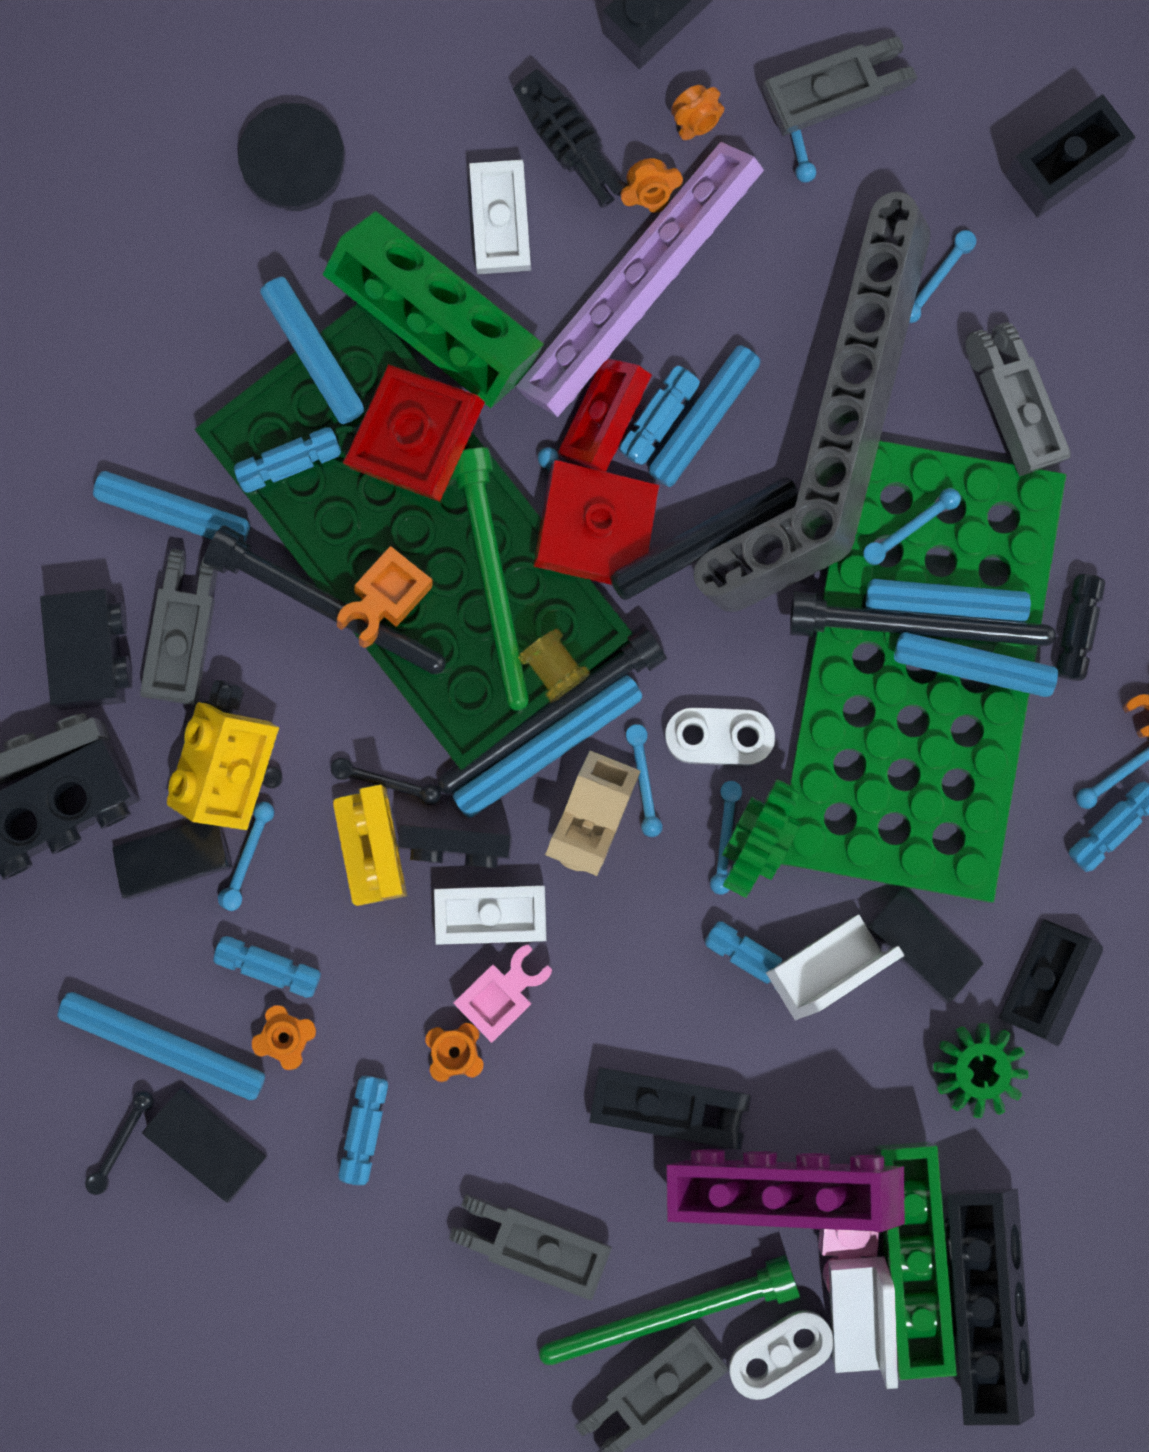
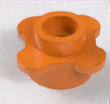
[671,85,725,140]
[620,158,683,213]
[252,1005,316,1070]
[425,1023,484,1082]

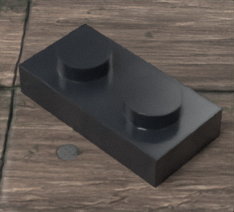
[398,825,512,868]

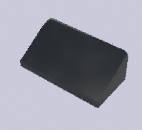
[112,822,233,900]
[866,887,984,1003]
[998,919,1103,1046]
[142,1087,267,1203]

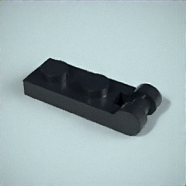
[589,1067,751,1150]

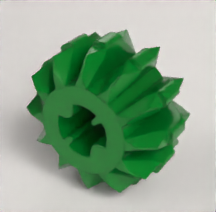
[932,1023,1029,1118]

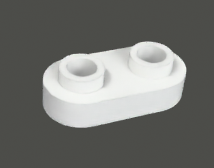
[665,708,775,766]
[729,1310,834,1400]

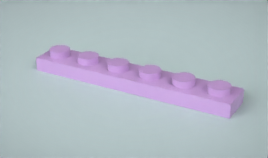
[516,142,764,417]

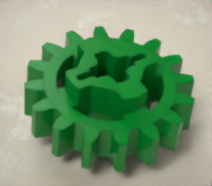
[722,779,801,898]

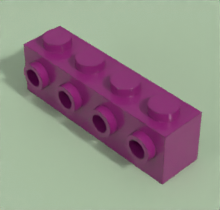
[667,1149,905,1232]

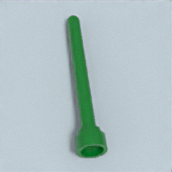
[450,447,529,711]
[539,1254,800,1366]

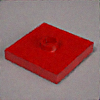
[343,364,485,502]
[533,460,659,585]

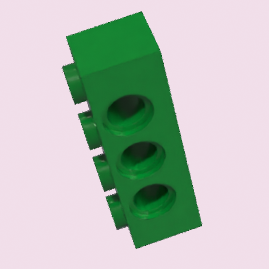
[322,211,544,409]
[874,1142,957,1380]

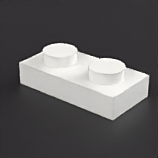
[469,160,531,274]
[434,886,547,945]

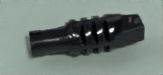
[513,69,628,208]

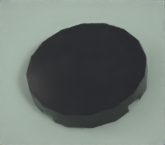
[238,103,346,211]

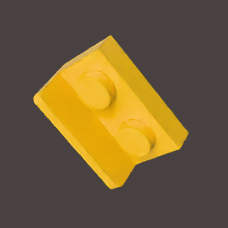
[167,702,279,830]
[333,785,408,906]

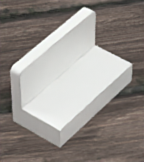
[766,914,904,1020]
[828,1256,898,1389]

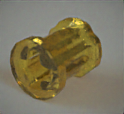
[518,629,590,702]

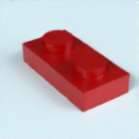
[557,358,652,472]

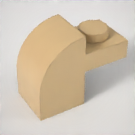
[545,751,640,876]

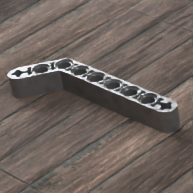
[693,192,930,612]

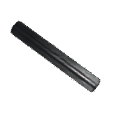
[610,477,799,600]

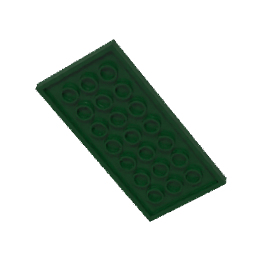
[194,304,632,771]

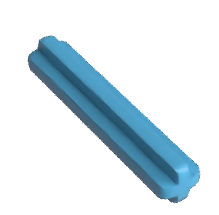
[260,276,364,424]
[649,345,761,487]
[93,471,250,542]
[866,579,1031,622]
[894,632,1058,697]

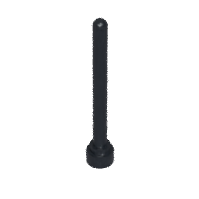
[203,525,446,674]
[790,591,1056,646]
[437,623,667,794]

